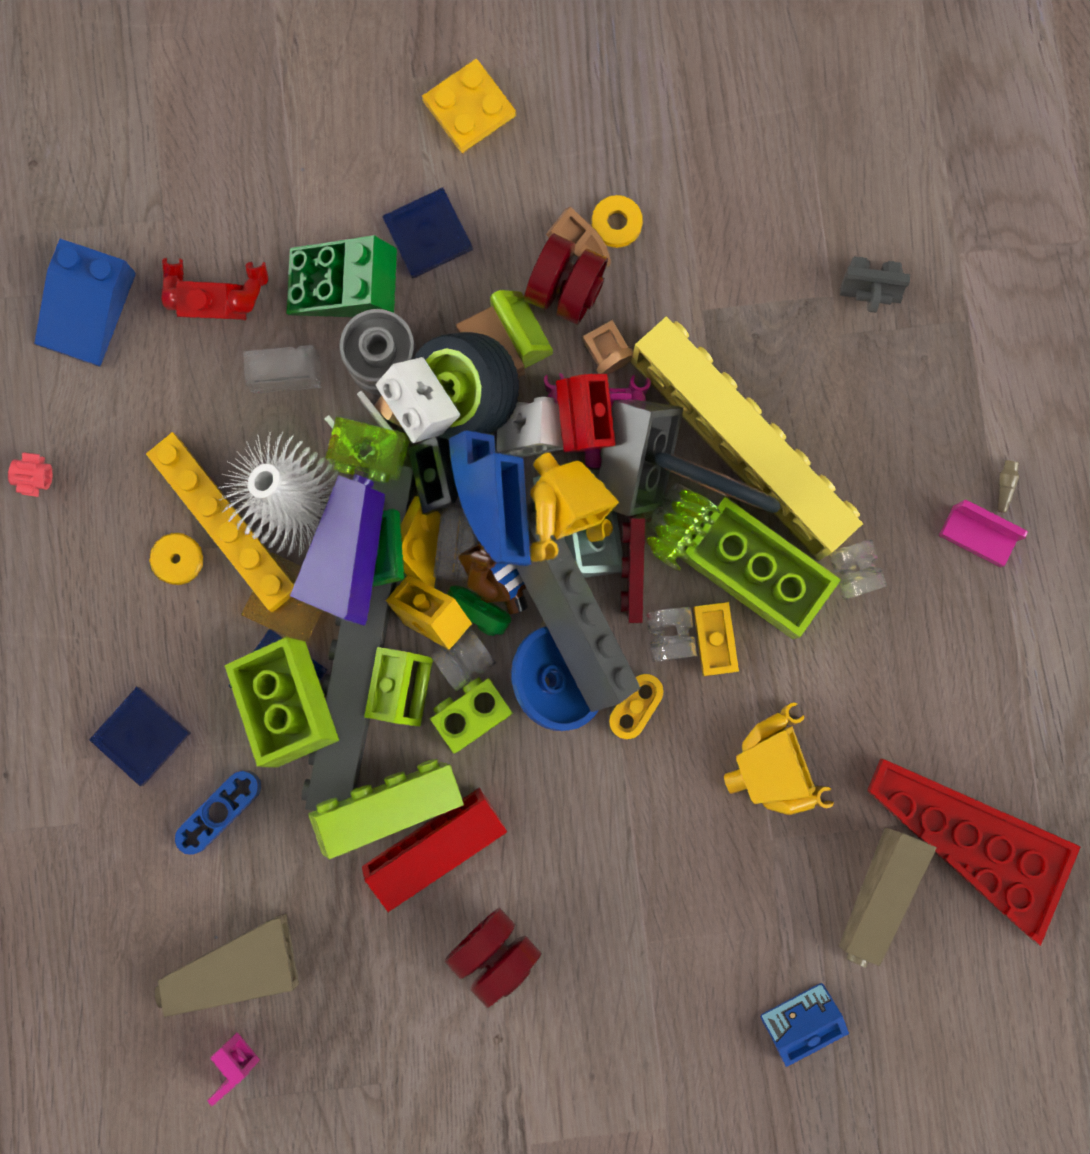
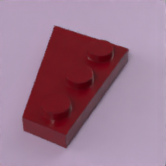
[620,513,645,623]

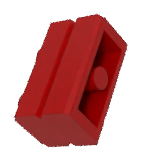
[556,374,616,452]

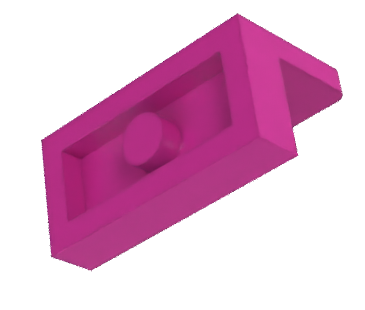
[939,500,1028,567]
[207,1032,260,1107]

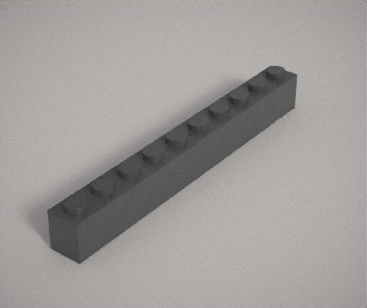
[302,460,415,811]

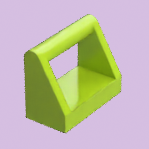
[490,290,553,368]
[364,647,433,727]

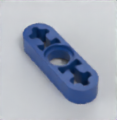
[175,771,261,855]

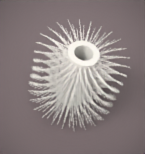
[218,432,339,557]

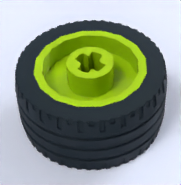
[413,332,519,439]

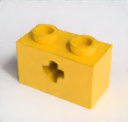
[385,575,472,650]

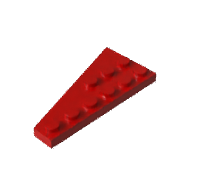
[867,759,1081,946]

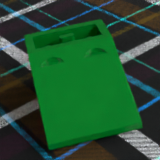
[286,235,397,318]

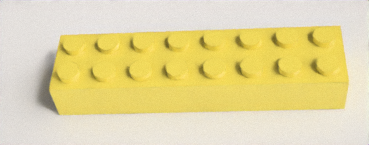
[631,316,863,561]

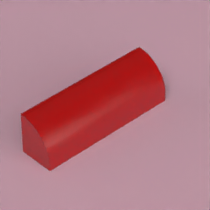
[362,787,507,913]

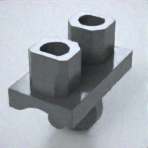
[840,257,910,313]

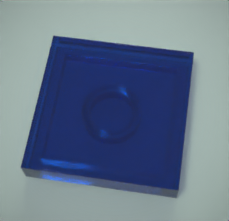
[382,187,473,279]
[89,687,191,786]

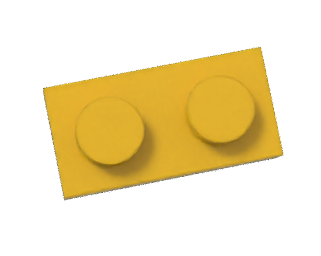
[693,602,739,676]

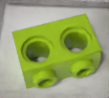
[430,677,514,754]

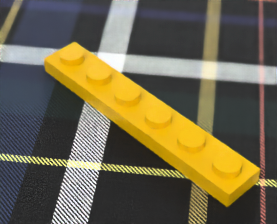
[146,432,295,612]

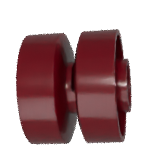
[524,233,608,325]
[444,907,542,1008]

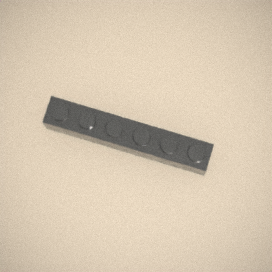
[515,502,641,712]

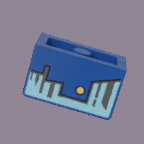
[760,983,849,1067]

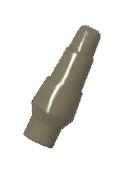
[997,460,1019,513]

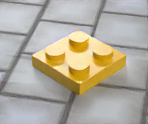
[422,58,516,153]

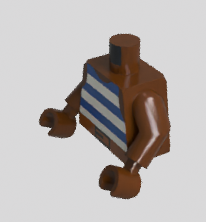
[458,542,528,614]

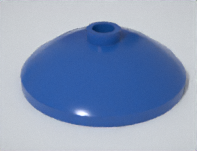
[511,626,599,731]

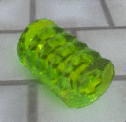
[646,489,721,572]

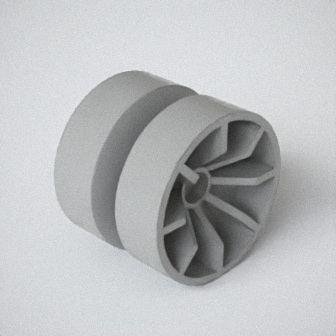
[340,309,418,395]

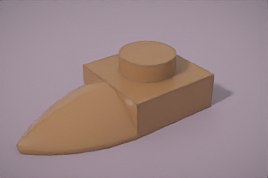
[546,207,611,267]

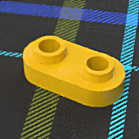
[609,674,664,739]

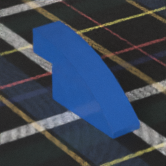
[449,430,531,566]

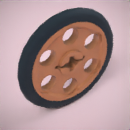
[655,452,780,513]

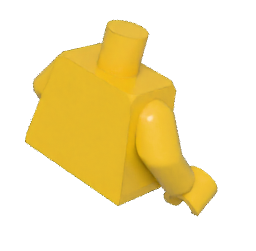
[530,452,619,562]
[724,702,834,815]

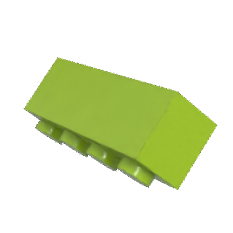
[308,759,464,859]

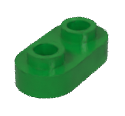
[447,585,512,636]

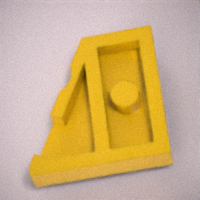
[401,496,443,588]

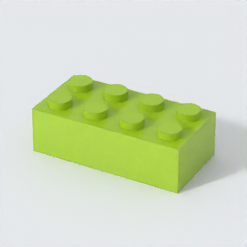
[680,497,841,640]

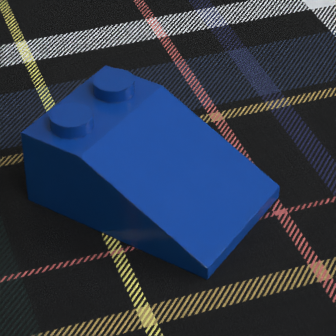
[34,238,136,367]

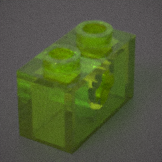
[325,416,410,484]

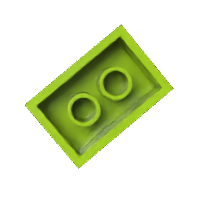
[224,637,339,768]

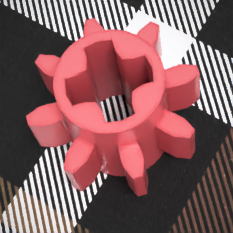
[8,452,53,497]

